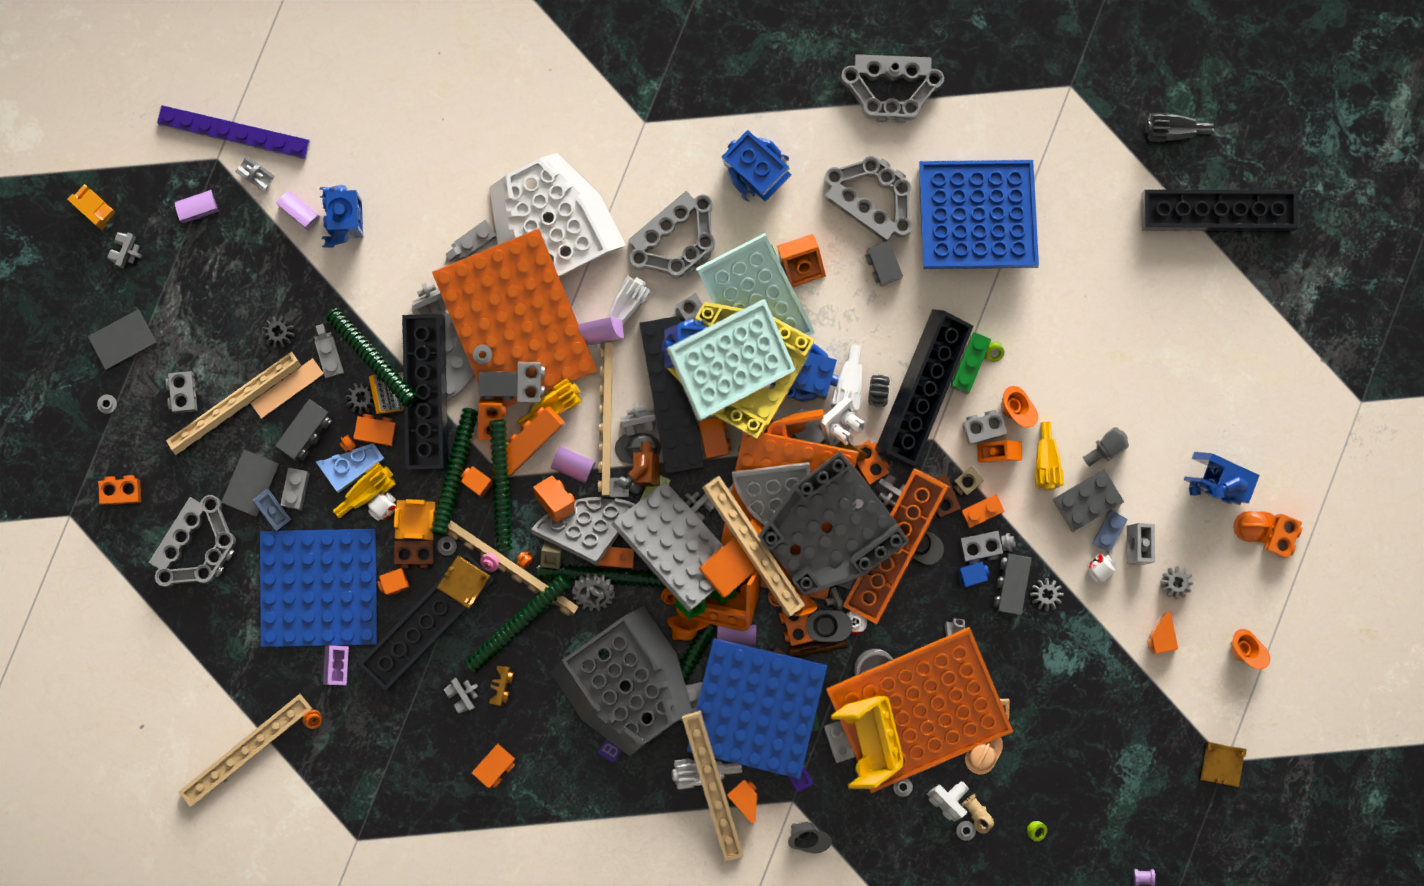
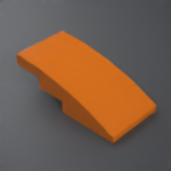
[699,517,773,598]

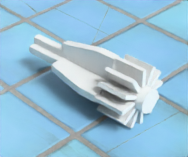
[607,276,651,325]
[830,345,862,412]
[672,759,742,789]

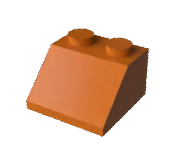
[777,234,826,287]

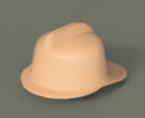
[965,738,1003,774]

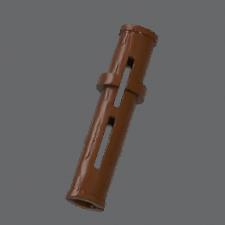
[789,639,848,657]

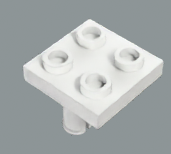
[819,397,866,447]
[927,782,969,822]

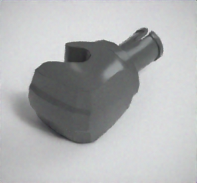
[1082,427,1129,467]

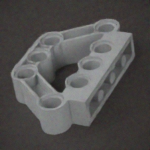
[841,55,944,123]
[824,156,912,242]
[628,191,715,278]
[149,495,236,587]

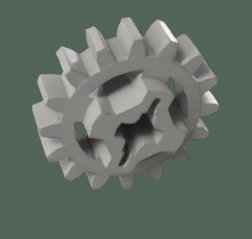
[572,573,615,611]

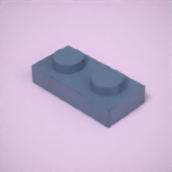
[252,489,291,531]
[1092,510,1128,553]

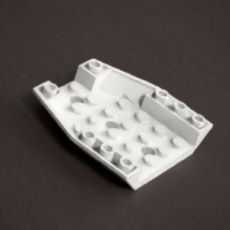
[490,153,626,277]

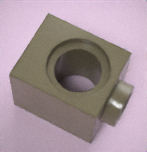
[953,466,984,497]
[540,540,564,569]

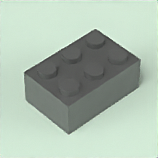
[275,399,332,462]
[1052,469,1124,532]
[993,554,1032,617]

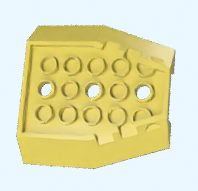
[667,302,815,439]

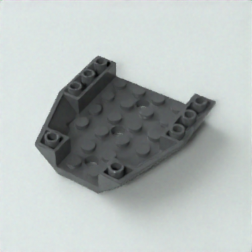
[758,451,909,595]
[550,606,693,757]

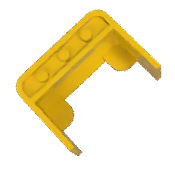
[831,696,903,788]

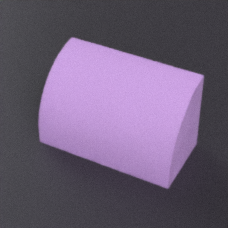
[175,190,219,224]
[276,191,320,231]
[578,317,624,345]
[551,446,595,484]
[717,625,756,648]
[323,645,349,685]

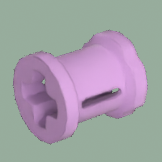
[1134,869,1155,886]

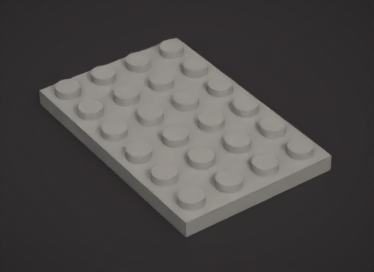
[611,481,722,612]

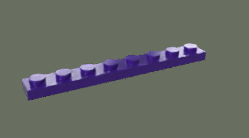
[157,105,310,159]

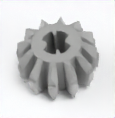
[1160,566,1194,599]
[1030,578,1063,611]

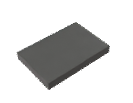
[88,309,157,370]
[221,450,280,517]

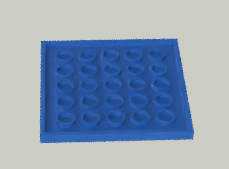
[919,160,1039,269]
[260,529,378,647]
[686,638,827,779]

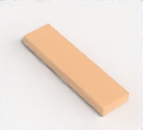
[250,358,324,419]

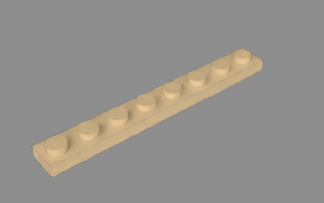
[598,342,613,497]
[166,351,302,455]
[702,476,805,617]
[446,521,578,616]
[178,694,313,807]
[682,711,744,862]

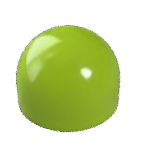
[985,342,1005,362]
[1027,821,1047,842]

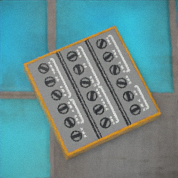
[369,372,404,414]

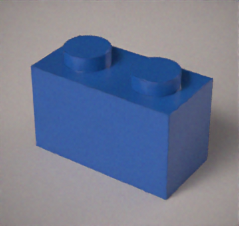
[957,562,990,589]

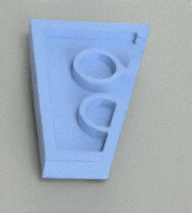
[316,443,385,493]

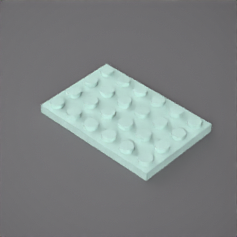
[696,233,815,336]
[667,300,796,420]

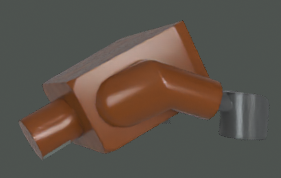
[617,442,660,494]

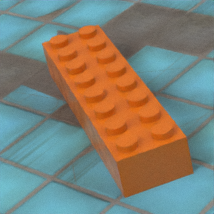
[843,469,950,624]

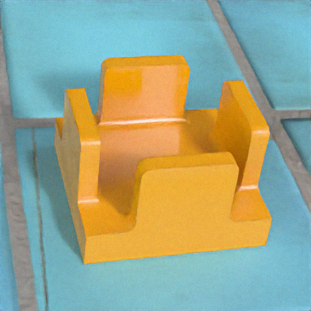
[67,184,116,230]
[394,499,436,541]

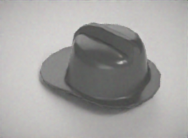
[615,433,661,464]
[913,531,944,565]
[806,611,853,642]
[788,822,832,854]

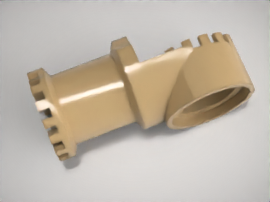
[961,794,994,833]

